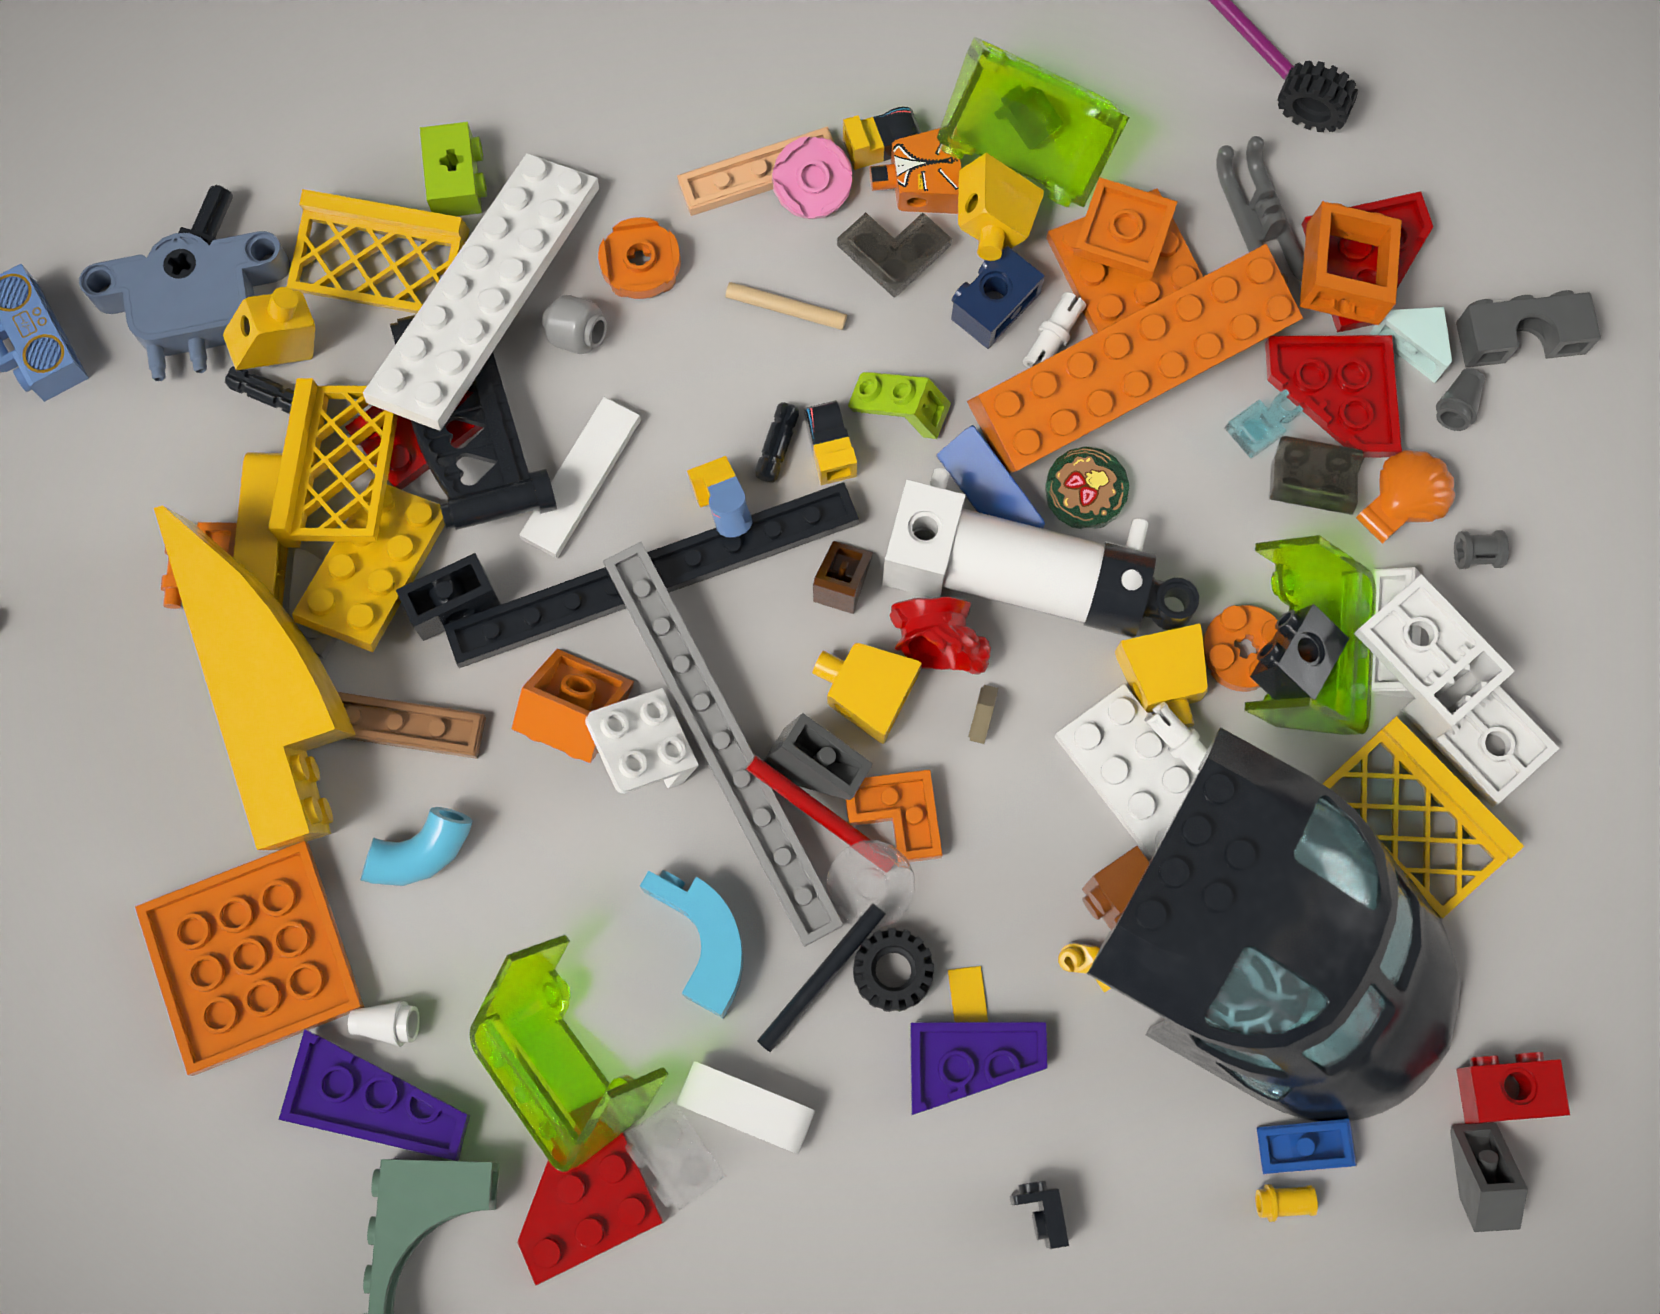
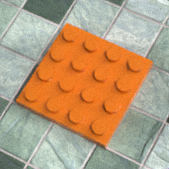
[135,841,364,1076]

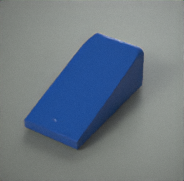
[1257,1119,1357,1174]

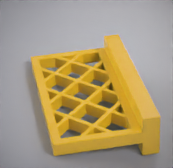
[286,189,470,314]
[268,378,398,548]
[1322,716,1524,919]

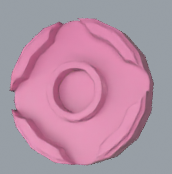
[772,136,852,219]

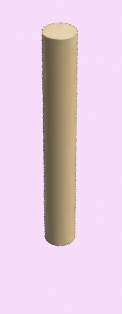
[725,282,847,330]

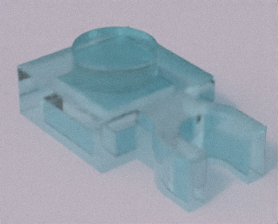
[1225,389,1303,459]

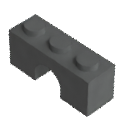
[1456,290,1601,368]

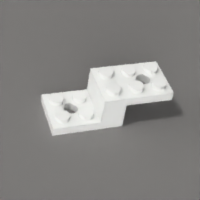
[1354,574,1560,807]

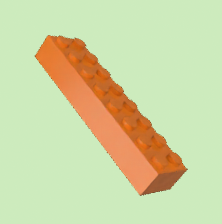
[967,244,1303,474]

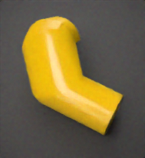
[1058,943,1111,993]

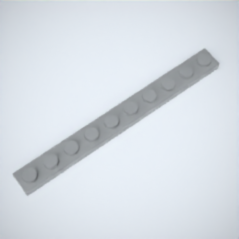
[603,542,843,947]

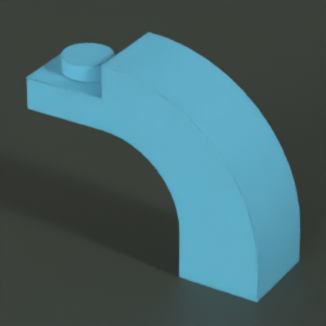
[640,870,744,1019]

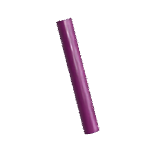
[1208,0,1294,80]

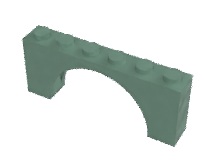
[363,1159,499,1314]

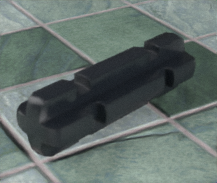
[225,366,294,414]
[755,402,799,483]

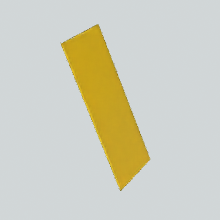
[948,966,988,1022]

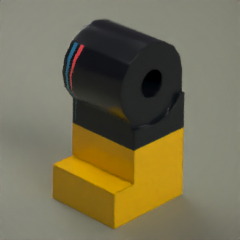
[843,106,921,170]
[804,400,857,486]

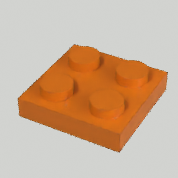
[1073,177,1177,280]

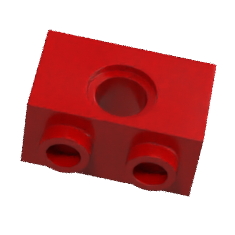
[1456,1052,1570,1124]

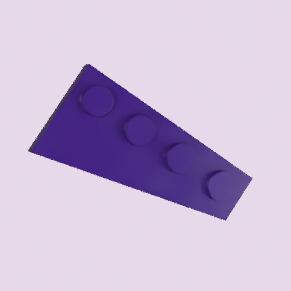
[278,1029,470,1161]

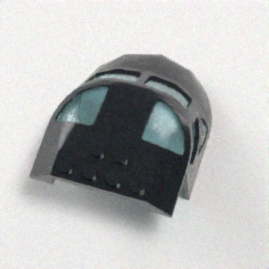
[1087,727,1462,1122]

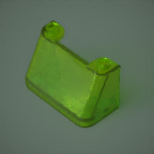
[937,37,1130,208]

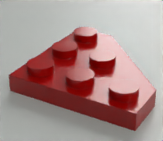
[1301,191,1434,333]
[1265,335,1402,458]
[517,1095,664,1286]

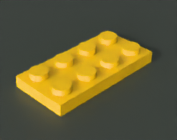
[292,479,445,652]

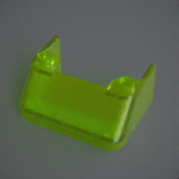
[1244,535,1376,735]
[469,935,668,1172]

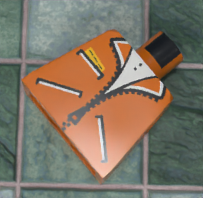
[870,125,961,214]

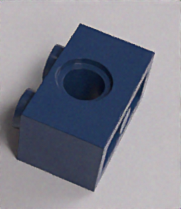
[951,246,1045,349]

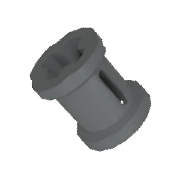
[1454,530,1509,569]

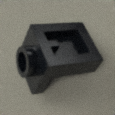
[1010,1181,1069,1249]

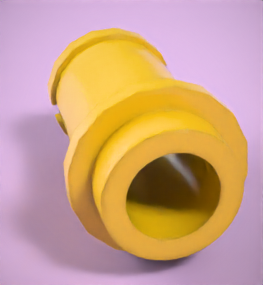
[1255,1184,1318,1222]

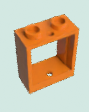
[1299,201,1402,325]

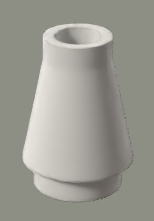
[348,1001,420,1047]

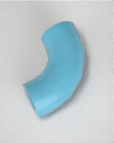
[360,807,473,886]

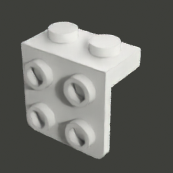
[585,688,699,794]

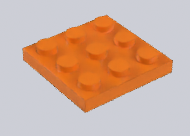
[1046,188,1203,334]

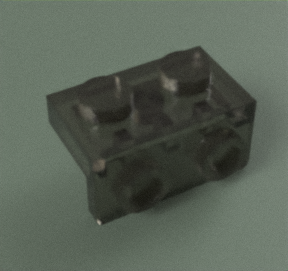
[1269,436,1364,515]

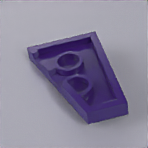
[910,1022,1048,1116]

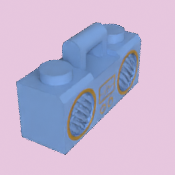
[0,264,89,402]

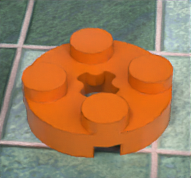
[598,217,681,299]
[1203,605,1278,692]

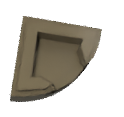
[968,684,999,744]

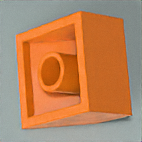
[511,649,634,763]

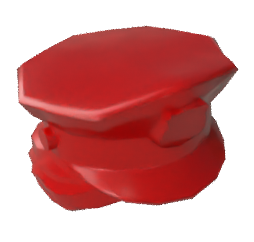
[889,596,991,675]

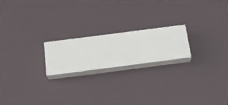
[519,397,641,558]

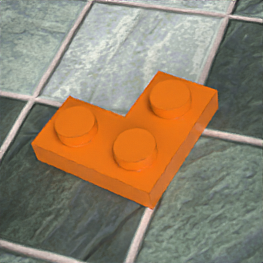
[845,770,943,864]

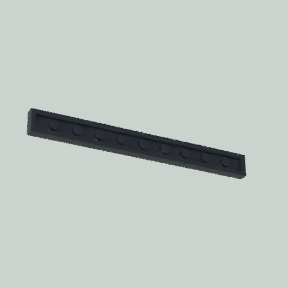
[443,482,859,668]

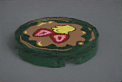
[1045,447,1130,529]

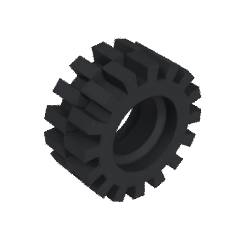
[1277,61,1358,133]
[853,928,934,1012]

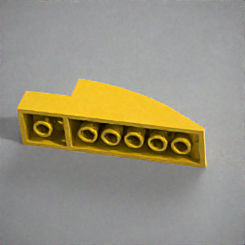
[154,505,356,850]

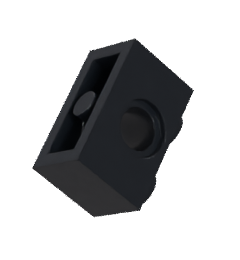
[396,553,501,641]
[1250,604,1350,711]

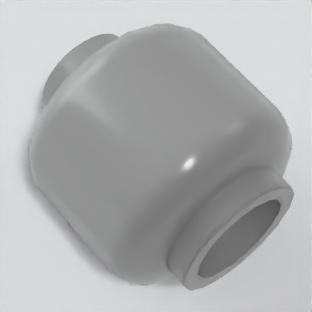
[543,295,607,354]

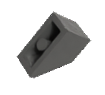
[764,713,873,800]
[1450,1122,1528,1232]

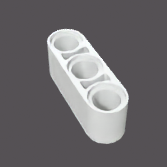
[676,1061,815,1154]

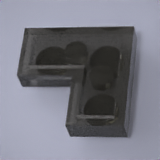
[837,212,952,298]

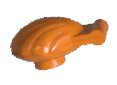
[1356,450,1455,544]

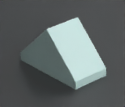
[1370,307,1452,383]

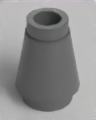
[1436,368,1485,431]

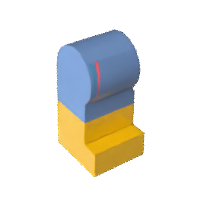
[687,456,752,537]

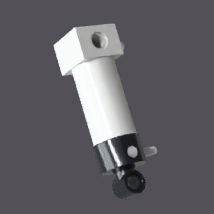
[882,468,1199,638]

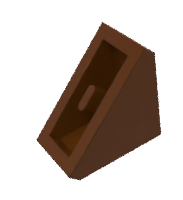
[813,541,873,614]

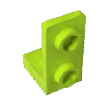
[848,372,951,439]

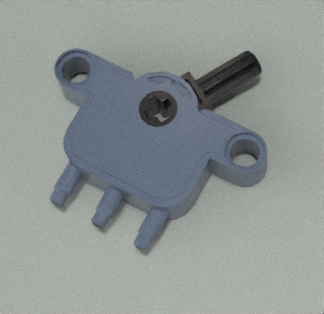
[79,184,291,381]

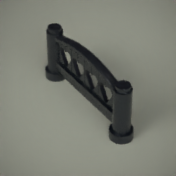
[390,315,557,530]

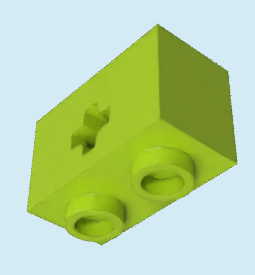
[419,121,487,217]

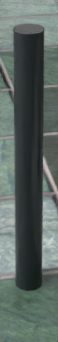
[757,903,886,1052]

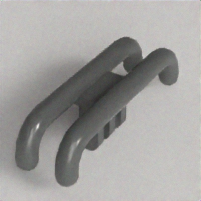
[1216,136,1304,284]

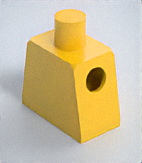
[958,153,1044,261]
[223,287,315,370]
[1115,624,1208,728]
[812,643,922,744]

